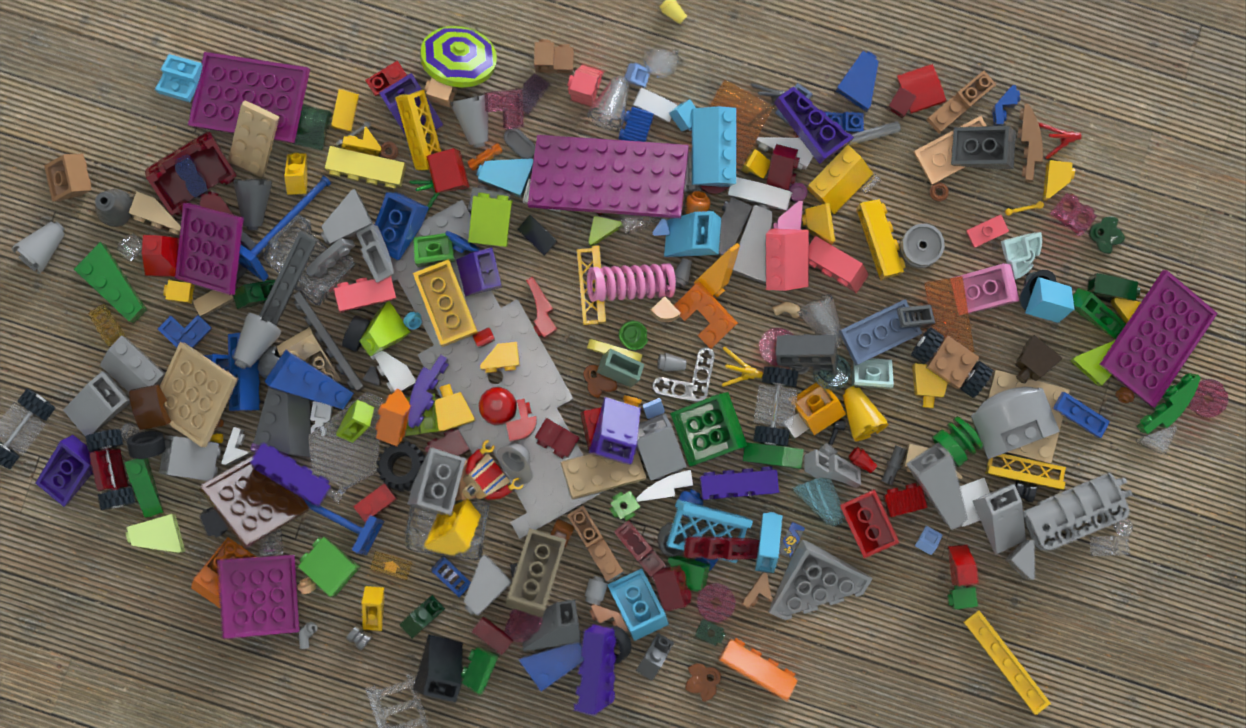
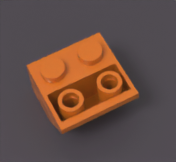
[375,389,411,446]

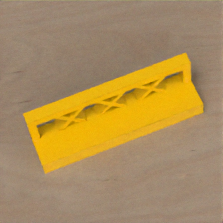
[395,90,441,170]
[577,245,606,325]
[985,454,1066,490]

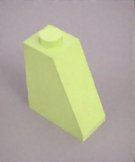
[126,514,185,553]

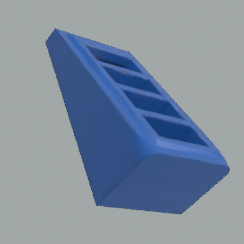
[430,556,471,597]

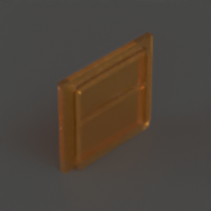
[691,79,774,167]

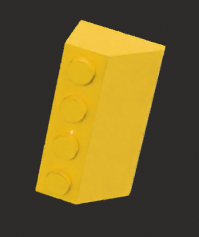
[856,199,905,281]

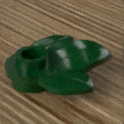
[1089,216,1125,254]

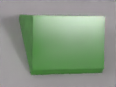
[414,233,456,267]

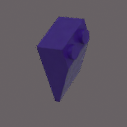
[35,435,94,507]

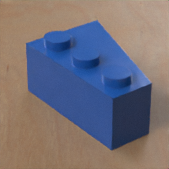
[519,643,584,691]

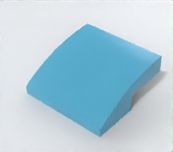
[155,54,203,102]

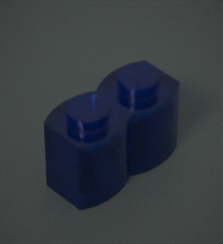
[175,154,207,198]

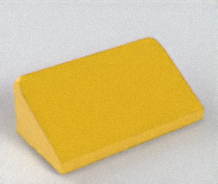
[331,89,359,132]

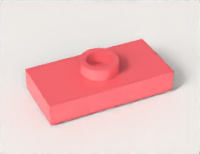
[966,214,1009,248]

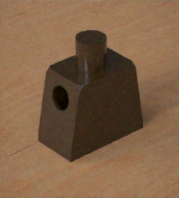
[1015,335,1062,384]

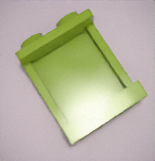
[468,193,513,247]

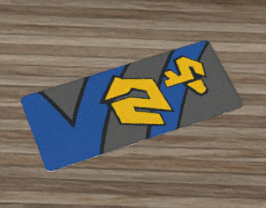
[779,522,805,558]

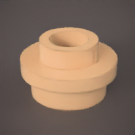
[297,577,316,594]

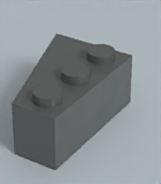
[776,334,838,375]

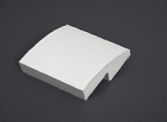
[960,478,990,527]

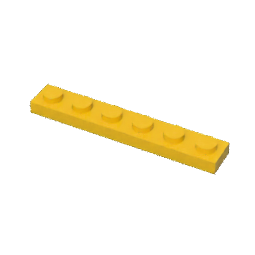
[963,610,1051,715]

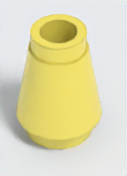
[659,0,687,24]

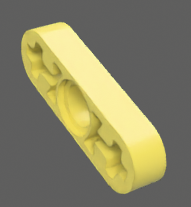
[587,339,642,362]

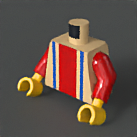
[462,440,523,500]

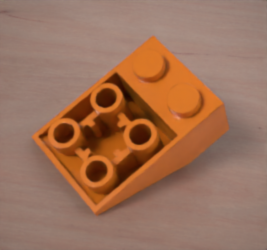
[191,537,256,608]

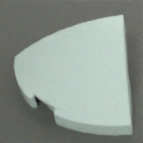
[1001,232,1042,279]

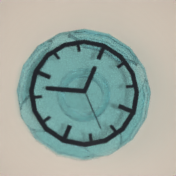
[813,355,851,389]

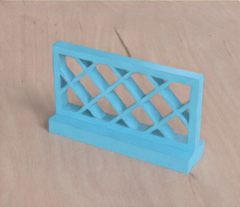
[667,499,753,563]

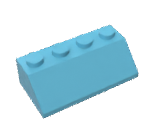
[692,106,736,187]

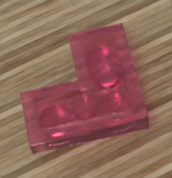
[484,88,524,129]

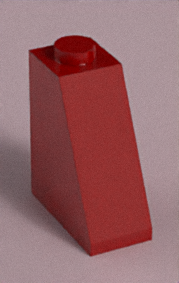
[947,544,979,586]

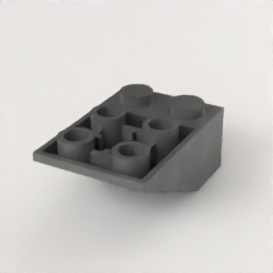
[521,600,581,651]

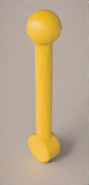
[1005,201,1044,216]

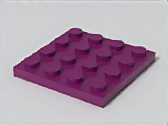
[175,203,243,295]
[217,555,300,639]

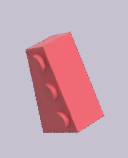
[567,65,604,107]
[809,236,869,294]
[334,276,396,314]

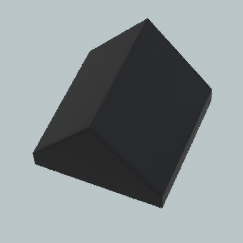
[362,366,381,386]

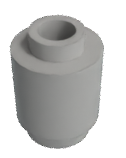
[584,576,608,605]

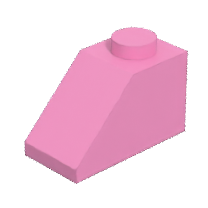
[773,201,803,230]

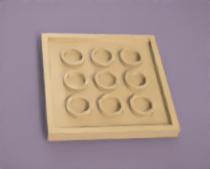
[160,342,238,447]
[987,370,1070,464]

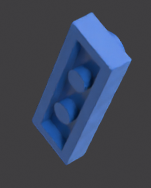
[1053,392,1110,438]

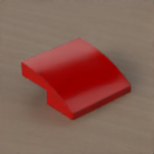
[897,64,946,114]

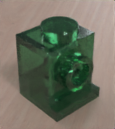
[694,618,726,646]

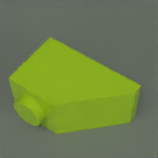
[336,400,374,443]

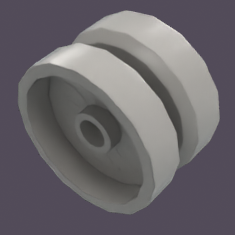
[899,224,945,268]

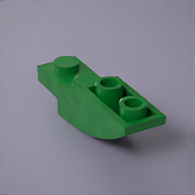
[1136,373,1201,434]

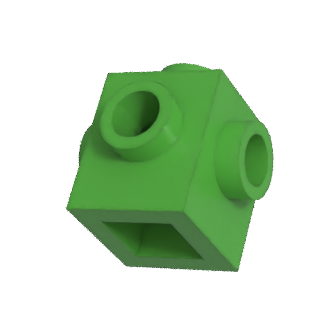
[609,491,640,521]

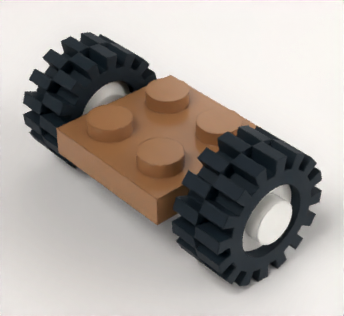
[911,327,993,398]

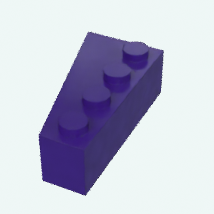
[250,443,331,508]
[699,467,779,500]

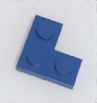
[158,315,213,348]

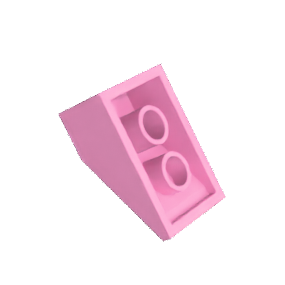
[950,263,1020,315]

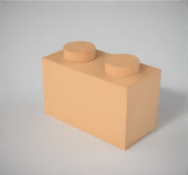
[424,78,457,108]

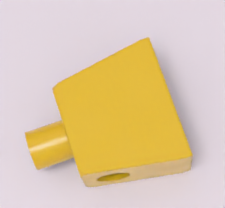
[912,363,948,409]
[435,384,476,432]

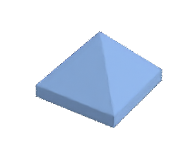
[652,218,670,236]

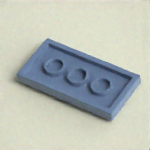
[839,299,922,366]

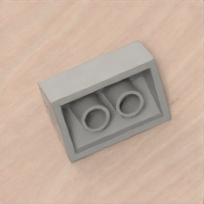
[100,335,166,392]

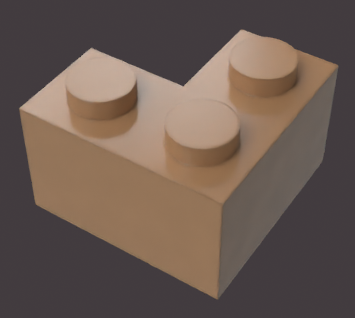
[534,39,574,74]

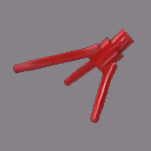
[1038,122,1082,159]

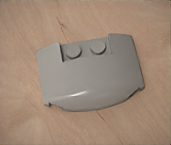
[971,387,1060,459]

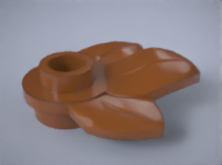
[583,365,618,398]
[685,663,721,702]

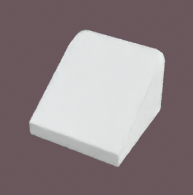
[782,413,809,439]

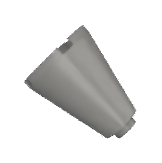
[450,94,488,148]
[11,222,65,274]
[233,313,281,369]

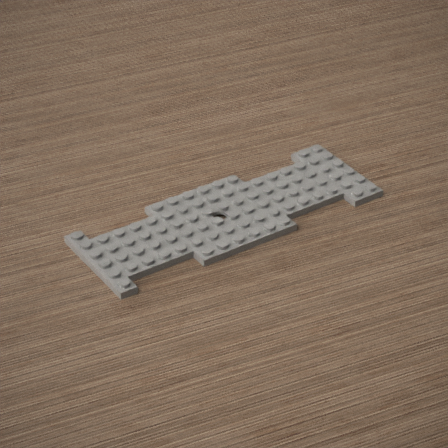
[362,200,605,539]

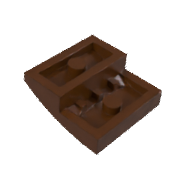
[129,384,171,430]

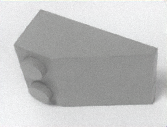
[408,448,466,515]

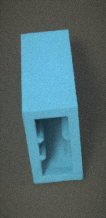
[476,158,534,198]
[755,512,782,573]

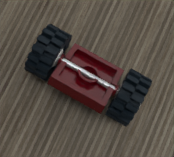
[85,429,135,510]

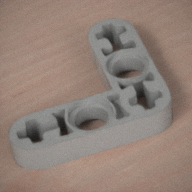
[652,347,715,402]

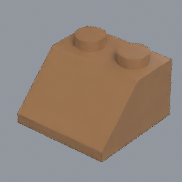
[44,154,92,202]

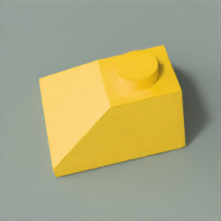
[801,203,835,245]

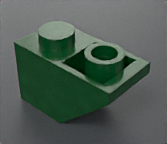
[232,279,275,309]
[400,595,445,639]

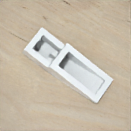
[728,177,792,211]
[636,470,693,502]

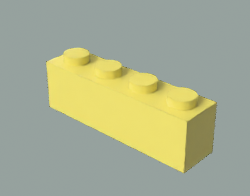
[325,146,406,189]

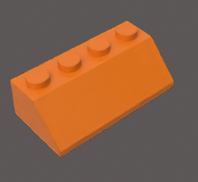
[718,638,797,701]

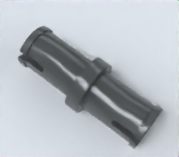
[881,445,907,485]

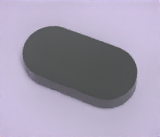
[504,127,535,159]

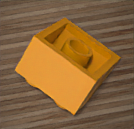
[790,379,846,435]

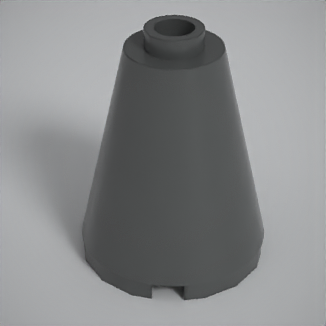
[233,179,272,230]
[95,189,133,227]

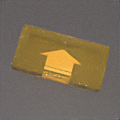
[370,551,413,581]

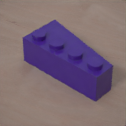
[774,87,854,164]
[574,625,616,715]

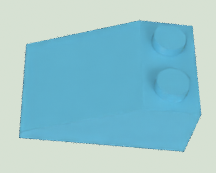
[608,568,669,641]

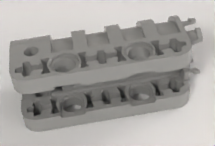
[1023,472,1132,550]

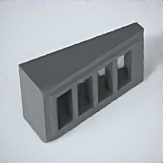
[896,305,935,328]

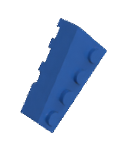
[264,350,354,409]

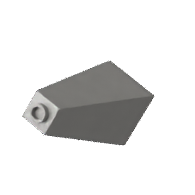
[906,443,968,530]

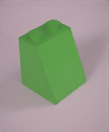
[298,537,361,597]

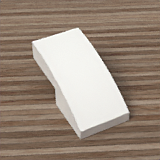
[633,88,677,122]

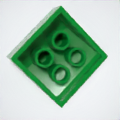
[670,392,748,467]

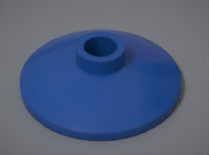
[445,231,480,253]

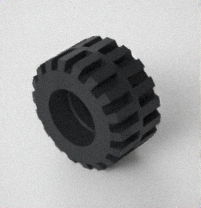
[376,441,426,492]

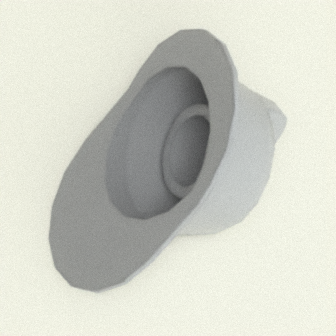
[498,440,532,484]

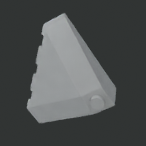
[768,539,872,620]

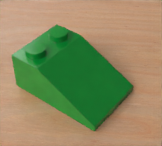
[462,646,499,695]

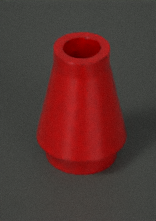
[848,446,877,474]

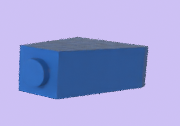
[836,51,879,113]

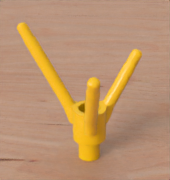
[722,347,763,387]

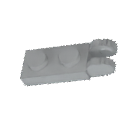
[306,238,355,277]

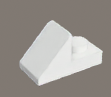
[221,427,252,465]

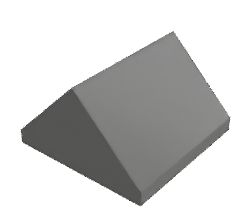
[1004,540,1035,580]

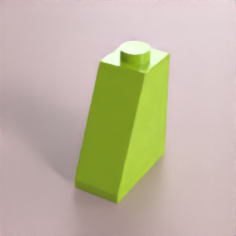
[360,301,411,357]
[1070,340,1115,387]

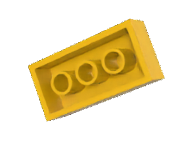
[413,259,478,347]

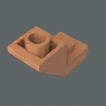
[589,604,629,632]

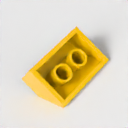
[807,145,873,215]
[424,498,481,555]

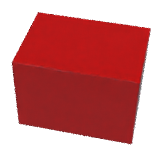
[426,148,470,193]

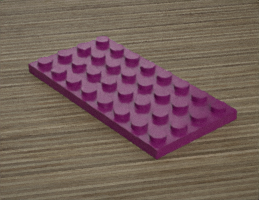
[527,135,689,219]

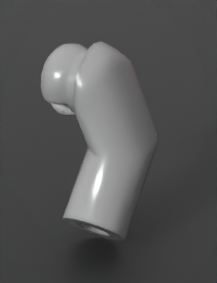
[299,622,318,649]

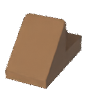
[741,572,772,608]

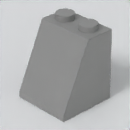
[321,189,374,246]
[637,414,687,480]
[159,435,221,481]
[464,554,512,616]

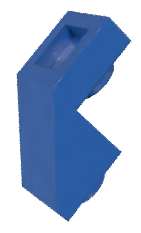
[992,85,1020,126]

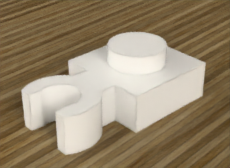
[310,401,333,436]

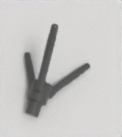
[748,83,786,126]

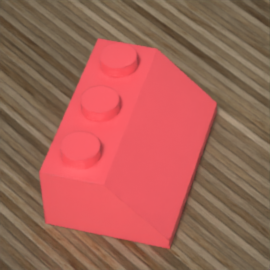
[766,228,809,291]

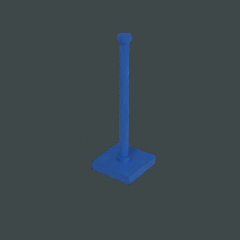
[238,176,331,282]
[302,498,385,555]

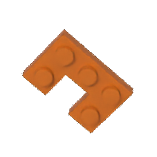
[674,281,738,349]

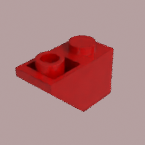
[365,60,407,97]

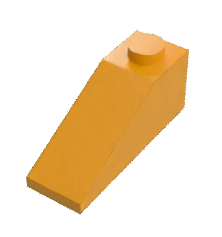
[694,243,740,298]

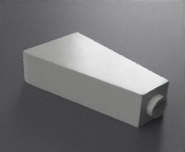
[732,204,772,284]

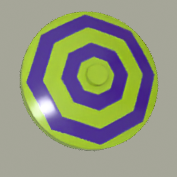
[420,26,497,88]

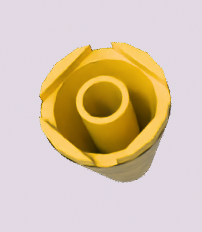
[843,386,889,442]

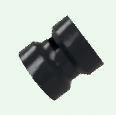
[1015,480,1037,503]

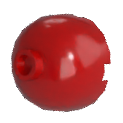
[479,387,517,425]

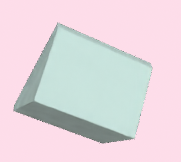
[852,358,894,389]

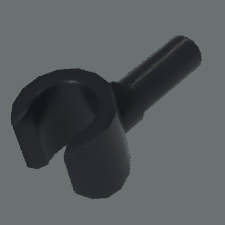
[828,420,846,445]

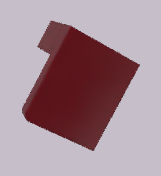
[886,87,916,119]

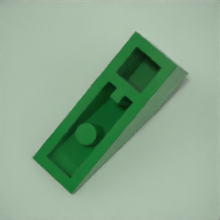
[1073,288,1126,340]
[742,442,804,469]
[124,458,164,518]

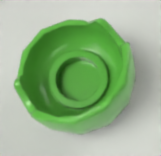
[619,320,648,351]

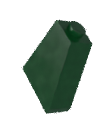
[1087,273,1140,301]

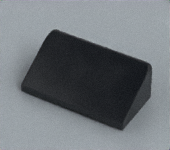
[517,215,558,256]

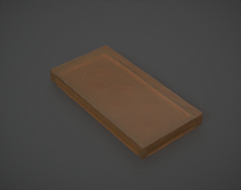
[924,276,975,352]

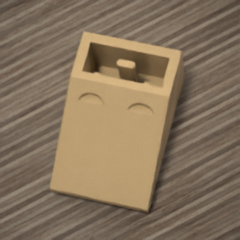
[277,327,341,382]

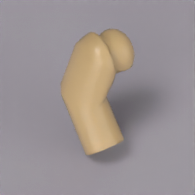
[772,301,801,318]

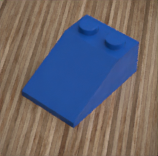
[375,192,429,260]

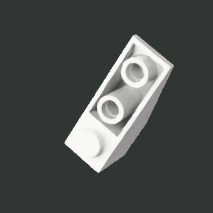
[756,137,813,170]
[371,351,416,393]

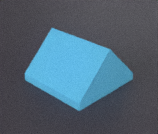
[1025,277,1074,323]

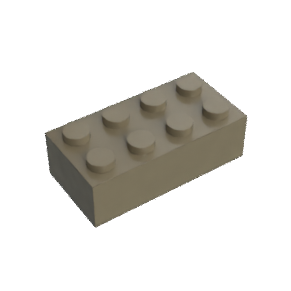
[505,528,566,617]

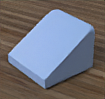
[624,63,651,88]
[642,398,665,419]
[915,525,943,555]

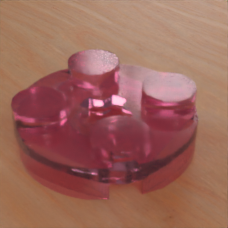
[759,328,793,366]
[1189,379,1229,418]
[697,583,736,622]
[504,609,543,642]

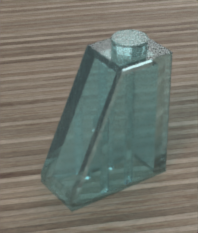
[792,478,845,527]

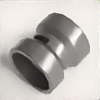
[346,624,373,651]

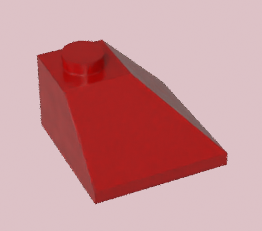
[142,235,179,277]

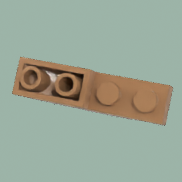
[927,71,997,134]
[1018,103,1043,183]
[567,505,624,582]

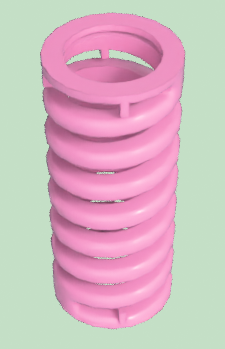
[587,263,676,302]

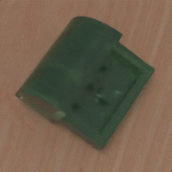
[285,105,331,150]

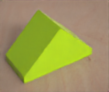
[588,216,623,247]

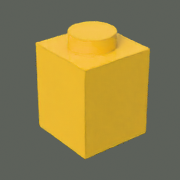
[163,280,195,304]

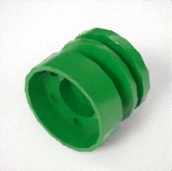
[932,416,984,468]

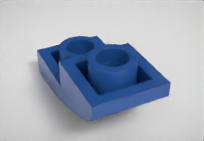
[825,112,864,133]

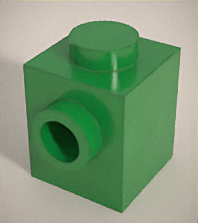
[947,585,978,609]

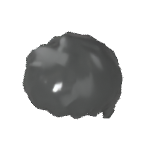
[257,346,281,379]
[657,522,692,557]

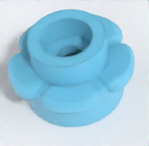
[403,312,422,330]

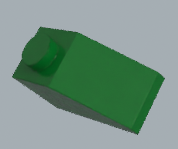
[668,555,710,591]

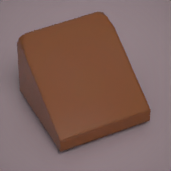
[550,519,574,548]

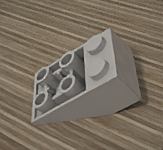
[63,371,130,436]
[973,484,1026,555]

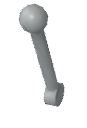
[336,122,371,147]

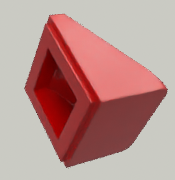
[473,328,495,348]

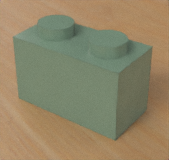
[597,348,645,388]

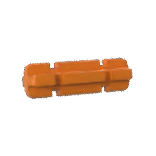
[467,143,503,171]

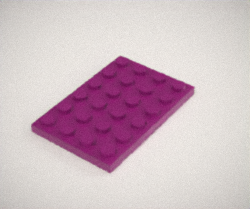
[188,52,310,143]
[1099,270,1218,408]

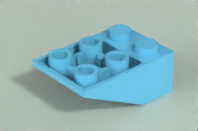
[664,211,721,257]

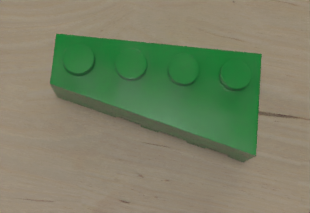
[74,242,147,324]

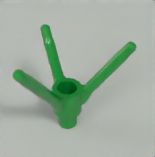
[409,180,440,213]

